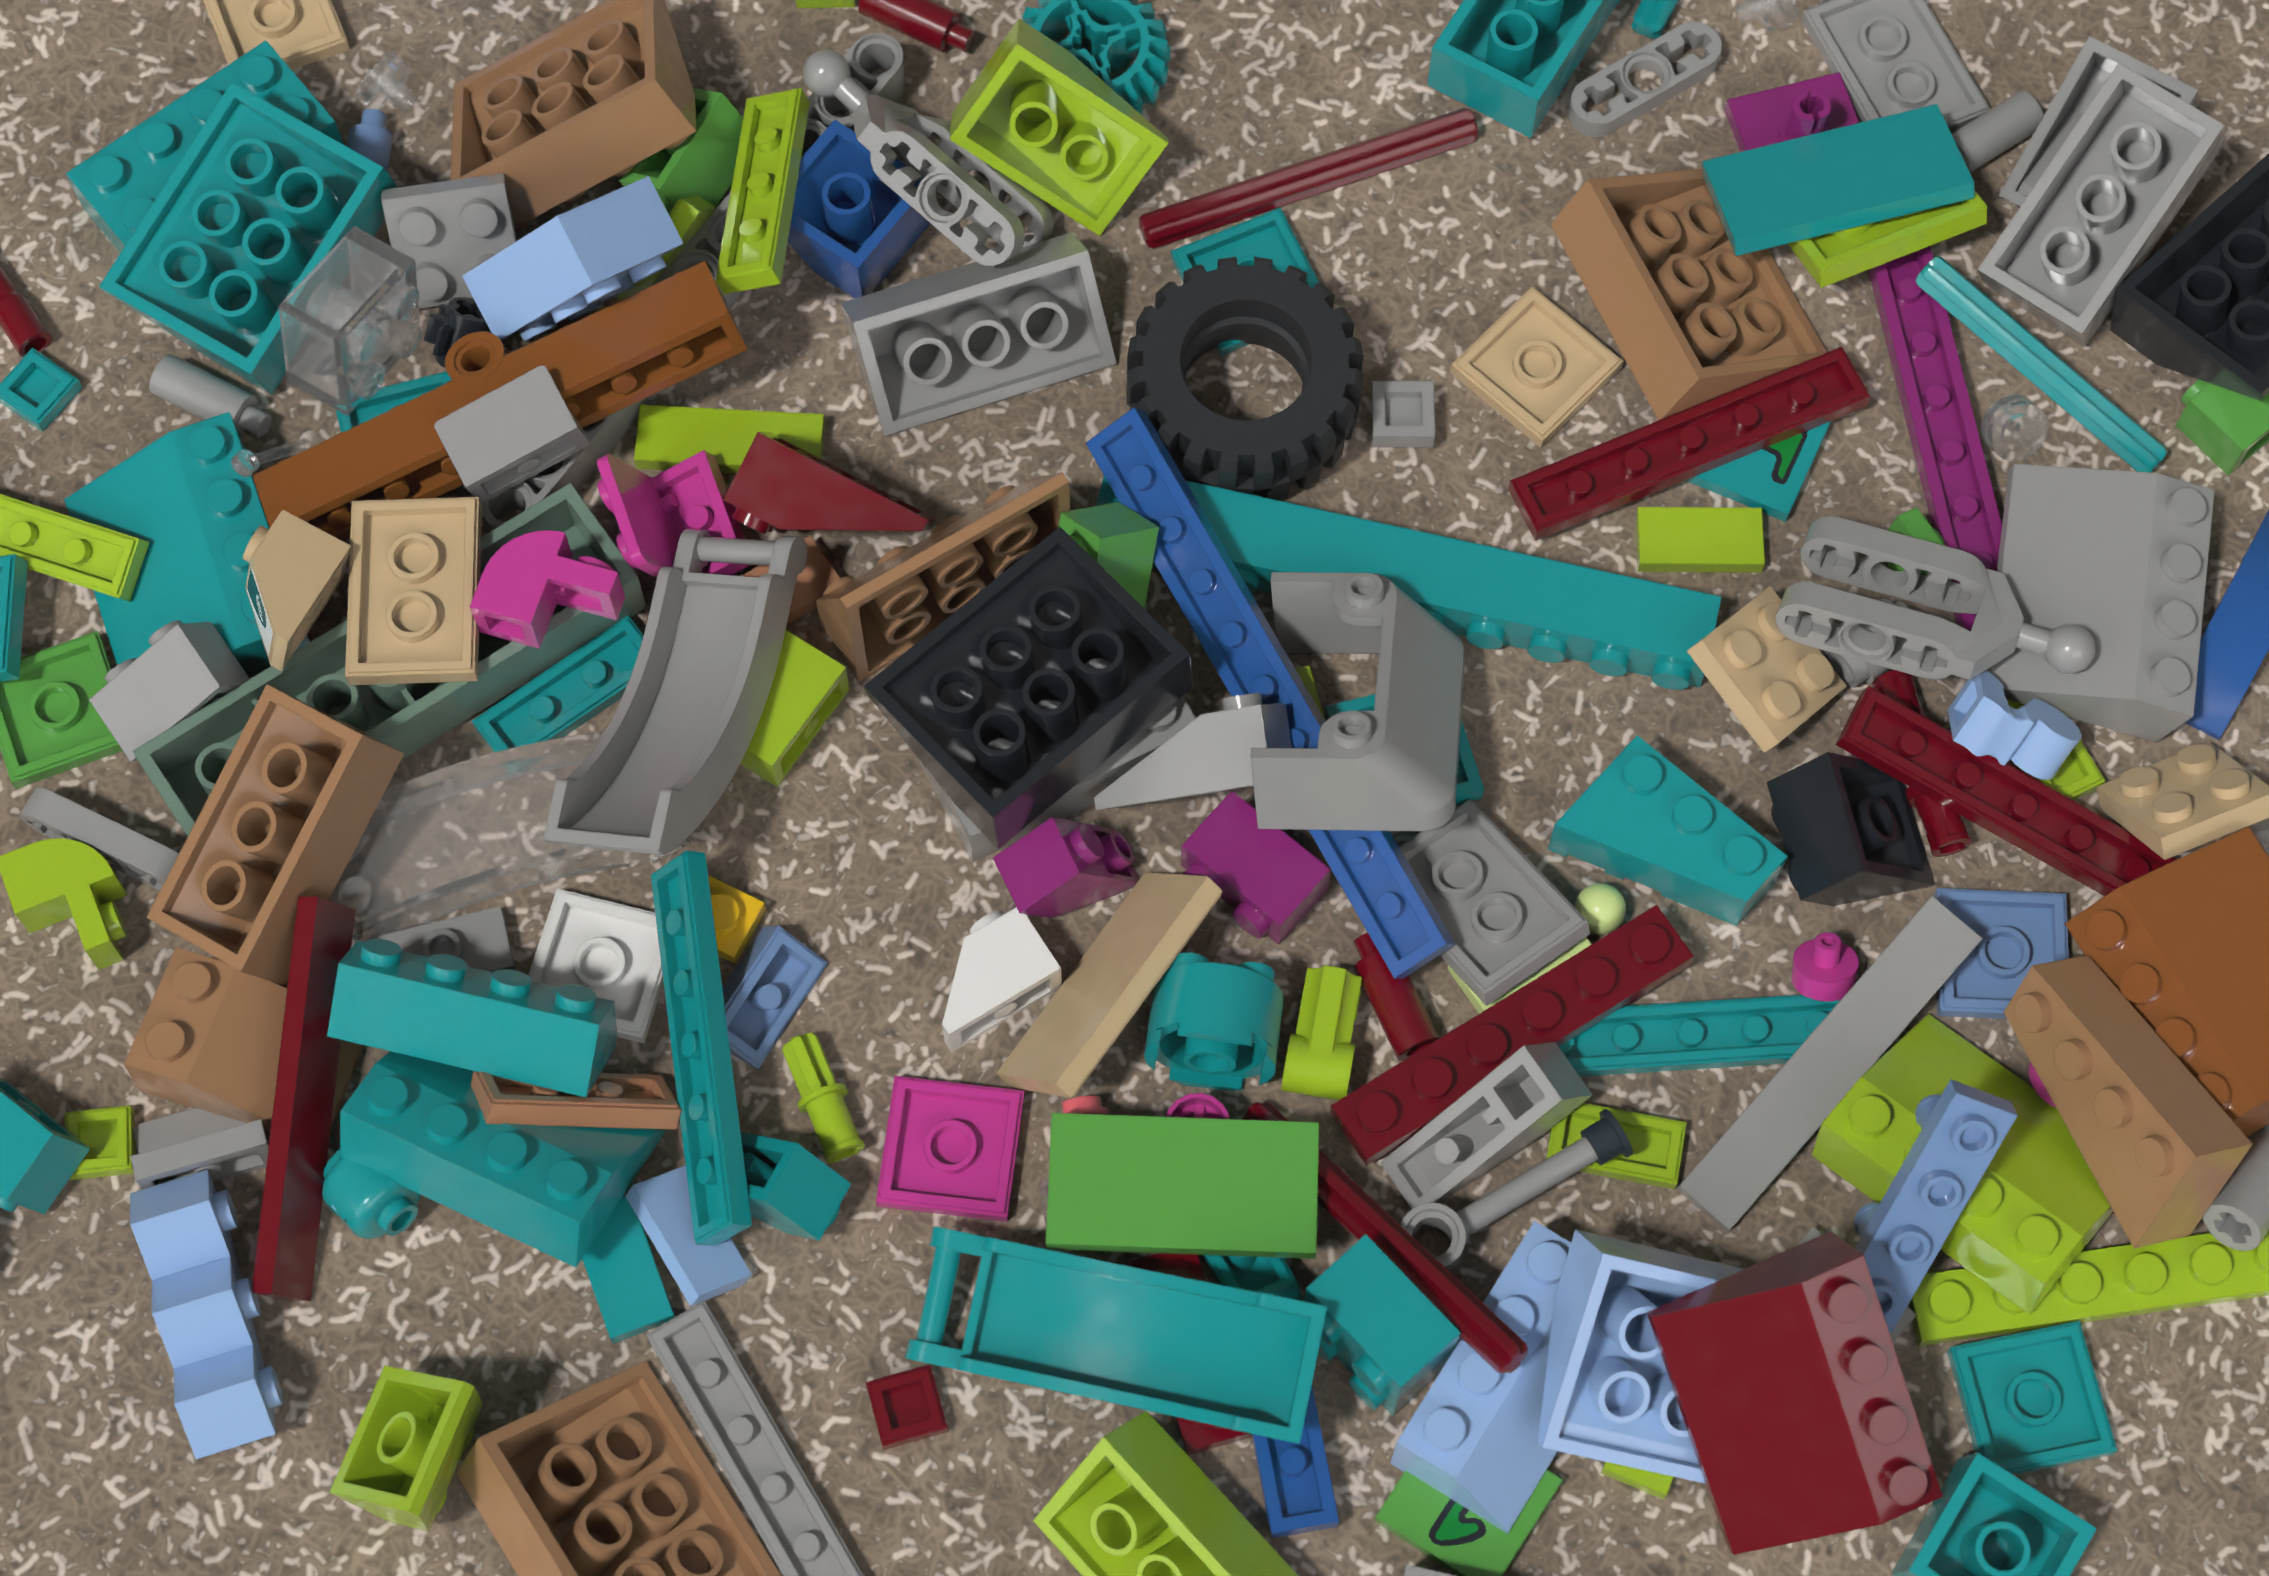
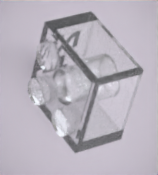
[279,226,422,416]

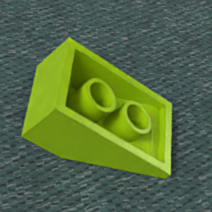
[949,19,1169,236]

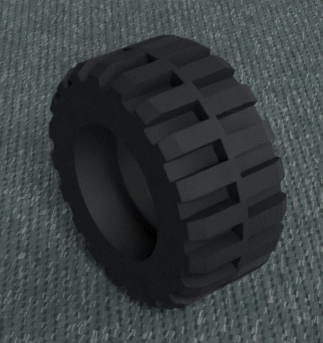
[1126,257,1364,500]

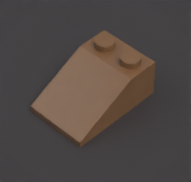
[124,947,365,1130]

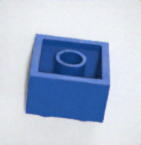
[788,119,931,298]

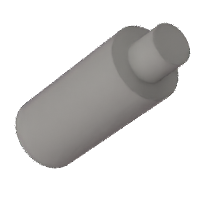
[1952,91,2044,173]
[149,354,272,437]

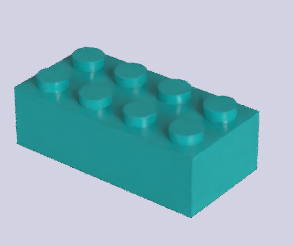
[1427,0,1620,138]
[66,40,344,253]

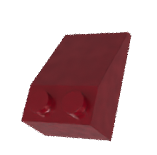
[723,432,935,534]

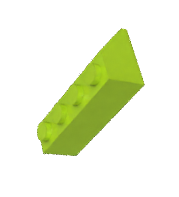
[1033,1410,1298,1576]

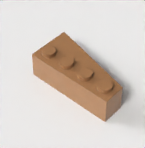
[2004,955,2252,1249]

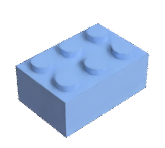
[462,176,684,342]

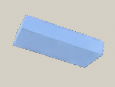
[625,1166,752,1307]

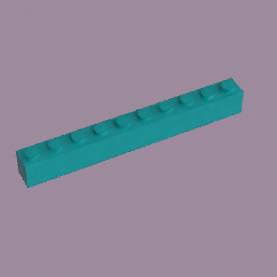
[1096,476,1721,690]

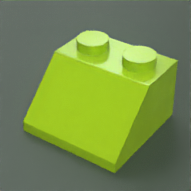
[329,1365,483,1532]

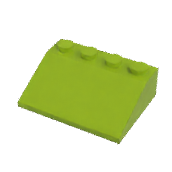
[1812,1014,2113,1315]

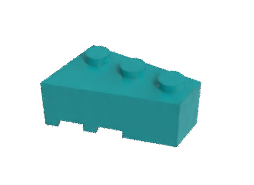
[1548,735,1788,926]

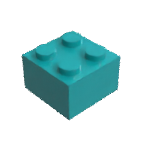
[1304,1234,1461,1416]
[1891,1453,2097,1576]

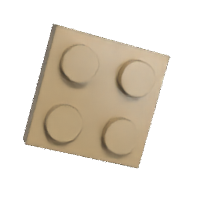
[1687,586,1847,753]
[2097,741,2269,860]

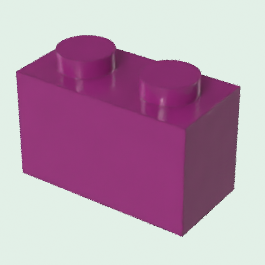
[1181,791,1331,944]

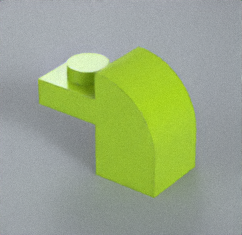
[0,838,128,970]

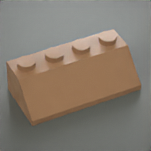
[146,684,404,986]

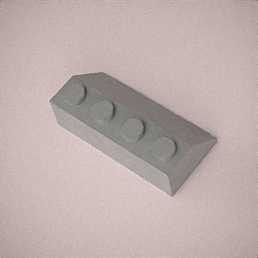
[841,232,1117,436]

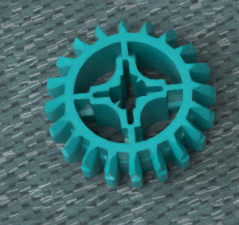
[1022,0,1171,115]

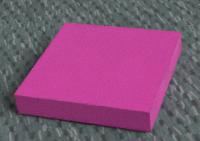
[876,1076,1025,1222]

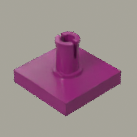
[1724,72,1859,152]

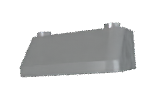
[1250,572,1464,831]

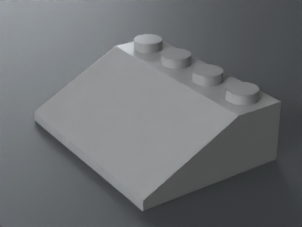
[1987,464,2214,742]

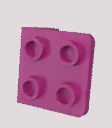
[597,450,750,578]

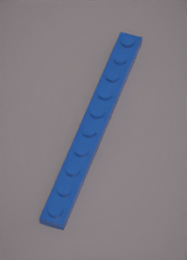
[1086,407,1456,979]

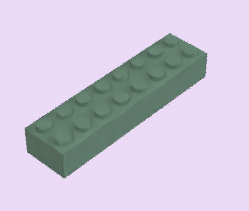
[132,483,647,837]

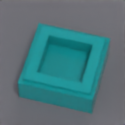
[0,348,83,432]

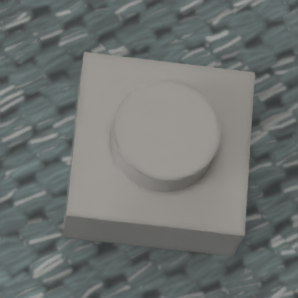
[1371,381,1435,447]

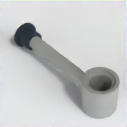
[1400,1109,1633,1274]

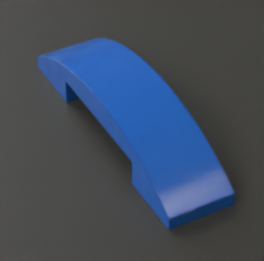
[2185,510,2269,740]

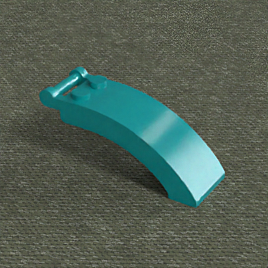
[905,1226,1327,1444]

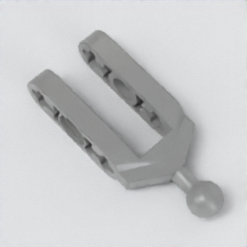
[803,49,1054,266]
[1775,516,2095,680]

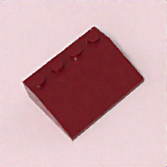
[1647,1231,1943,1555]

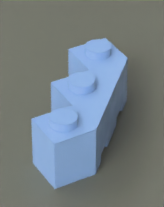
[130,1169,284,1459]

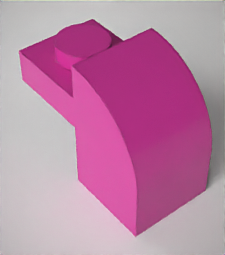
[470,530,625,649]

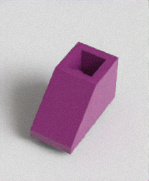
[993,817,1139,918]

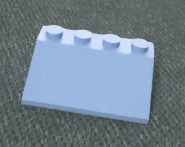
[1538,1229,1744,1484]

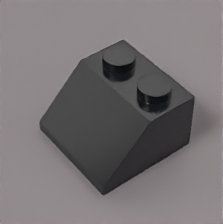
[1767,752,1935,906]

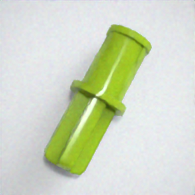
[782,1032,865,1163]

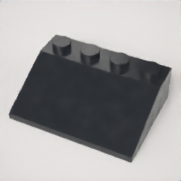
[2110,153,2269,400]
[864,527,1193,849]

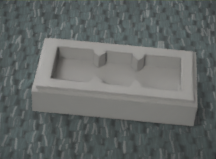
[374,906,516,972]

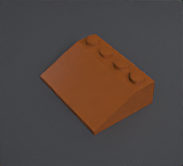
[2065,826,2269,1137]

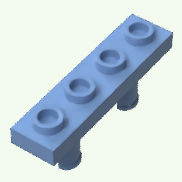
[1854,1079,2017,1333]

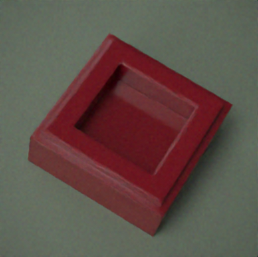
[865,1364,949,1450]

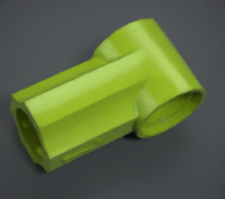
[1281,965,1362,1101]

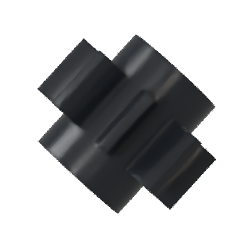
[423,297,503,368]

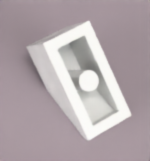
[942,907,1062,1053]

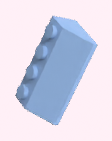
[1390,1221,1571,1534]

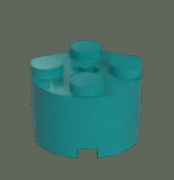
[1144,953,1284,1091]

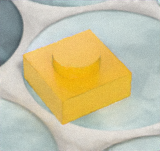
[708,875,766,964]

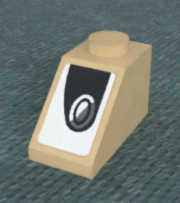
[243,510,351,671]

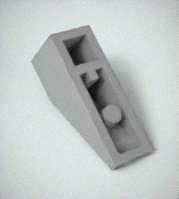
[1094,693,1292,810]
[1380,1042,1592,1209]

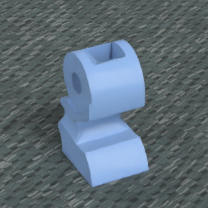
[1947,670,2082,780]

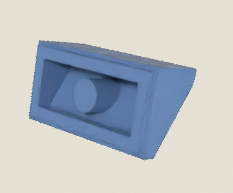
[722,925,828,1069]

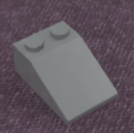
[1999,36,2198,208]

